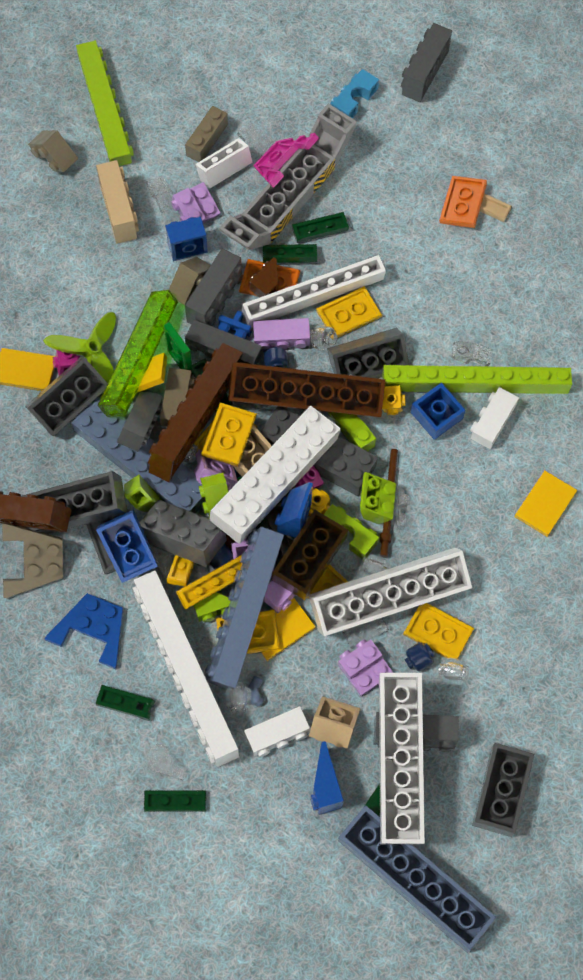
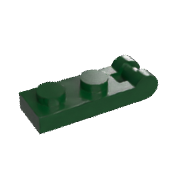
[95,685,156,721]

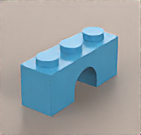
[330,69,379,118]

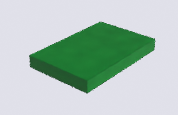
[164,322,193,374]

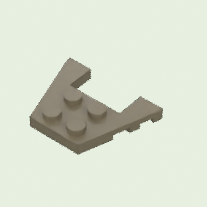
[2,522,63,598]

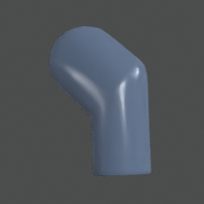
[246,676,264,707]

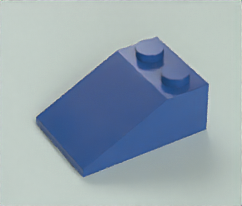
[275,482,313,538]
[96,510,158,583]
[310,741,344,815]

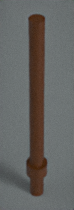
[380,449,398,558]

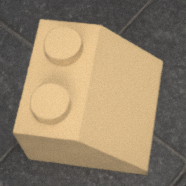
[309,696,360,749]

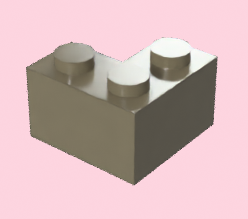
[28,130,79,172]
[167,257,211,305]

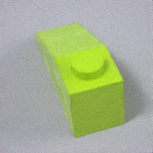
[328,412,376,452]

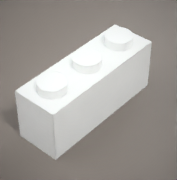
[196,138,253,188]
[470,387,519,449]
[244,706,310,757]

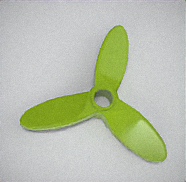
[43,312,116,394]

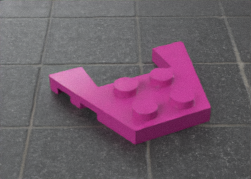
[253,133,319,188]

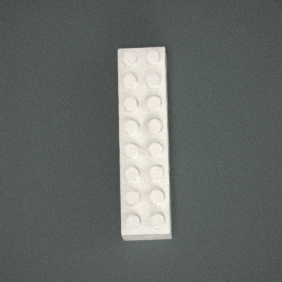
[210,406,341,544]
[309,548,472,636]
[379,673,425,844]

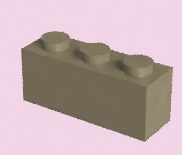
[185,106,228,162]
[160,368,195,427]

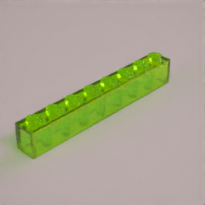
[97,290,178,417]

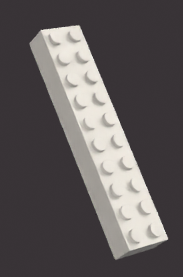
[132,570,239,767]

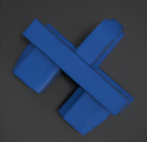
[218,311,252,339]

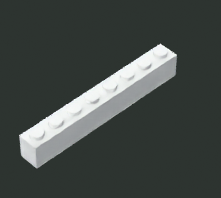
[242,255,386,327]

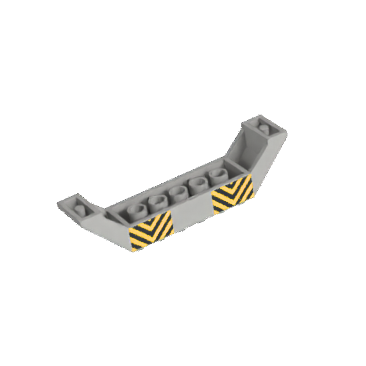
[219,103,357,250]

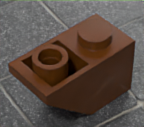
[249,257,278,298]

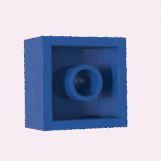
[165,216,208,261]
[410,383,466,440]

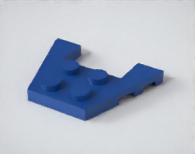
[45,593,123,670]

